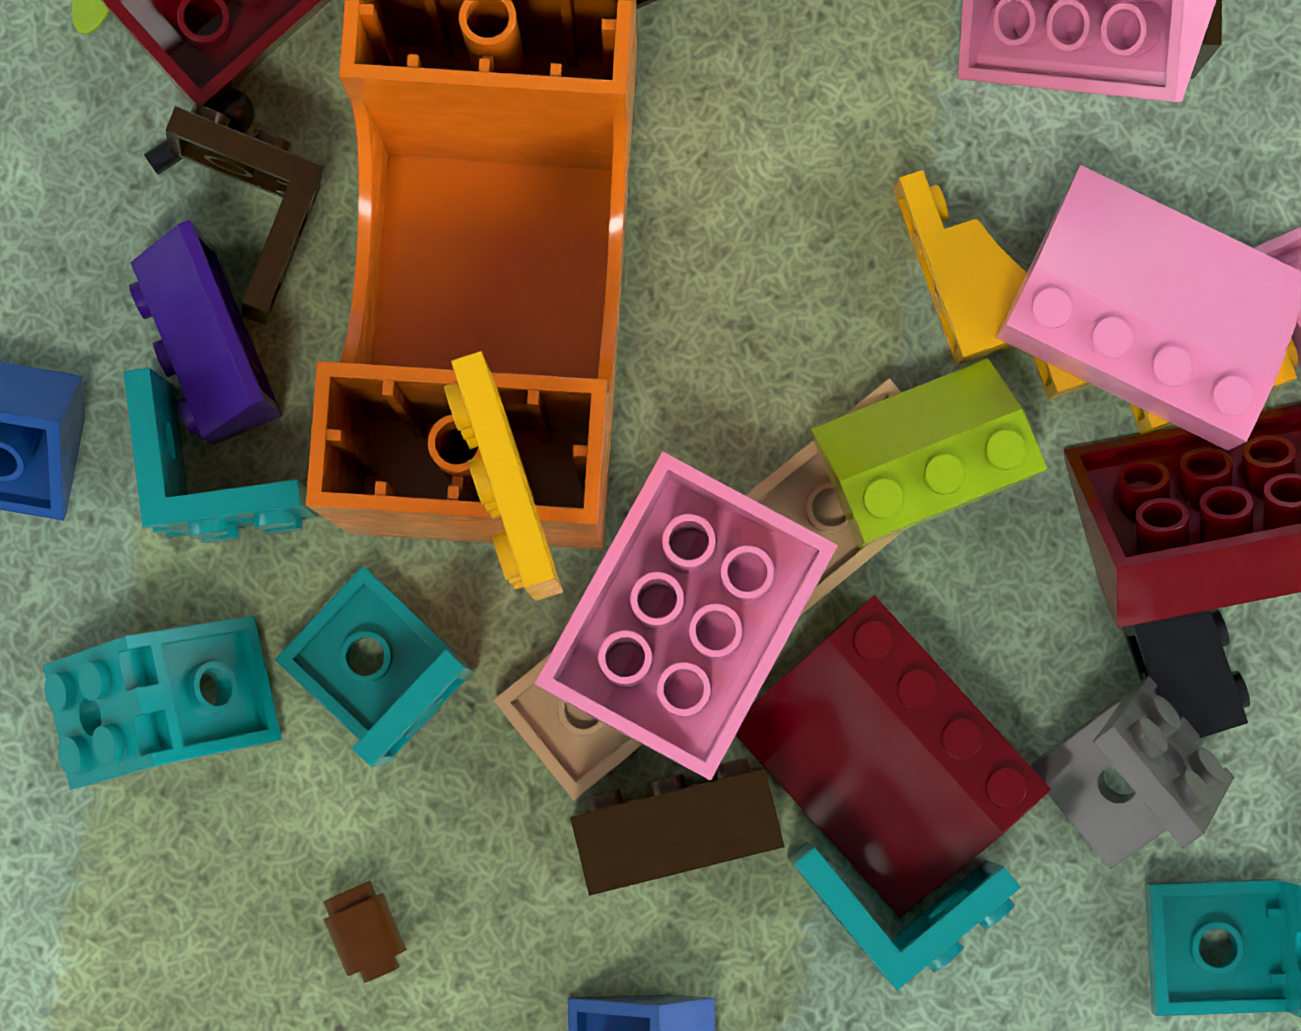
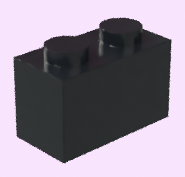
[1122,609,1250,739]

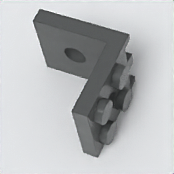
[1031,676,1234,869]

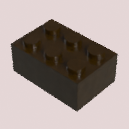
[570,758,785,896]

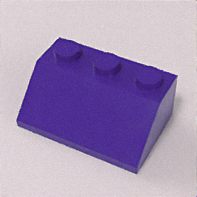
[129,220,283,445]

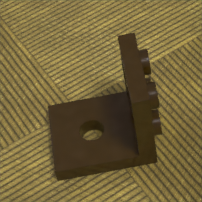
[165,104,324,325]

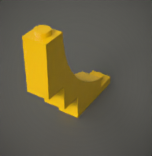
[893,170,1298,435]

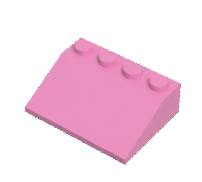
[958,0,1216,102]
[995,165,1301,451]
[534,451,838,781]

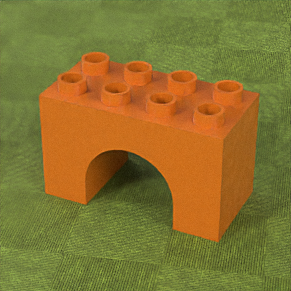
[306,0,637,550]

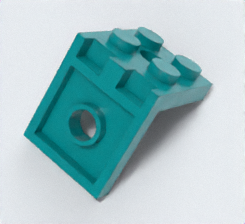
[123,367,318,543]
[274,566,476,767]
[43,615,282,790]
[787,841,1021,991]
[1145,878,1301,1018]

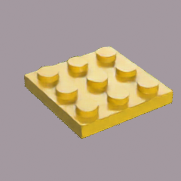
[444,351,563,601]

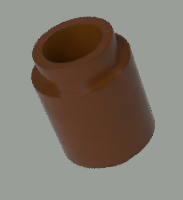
[323,880,407,983]

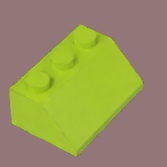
[810,358,1048,549]

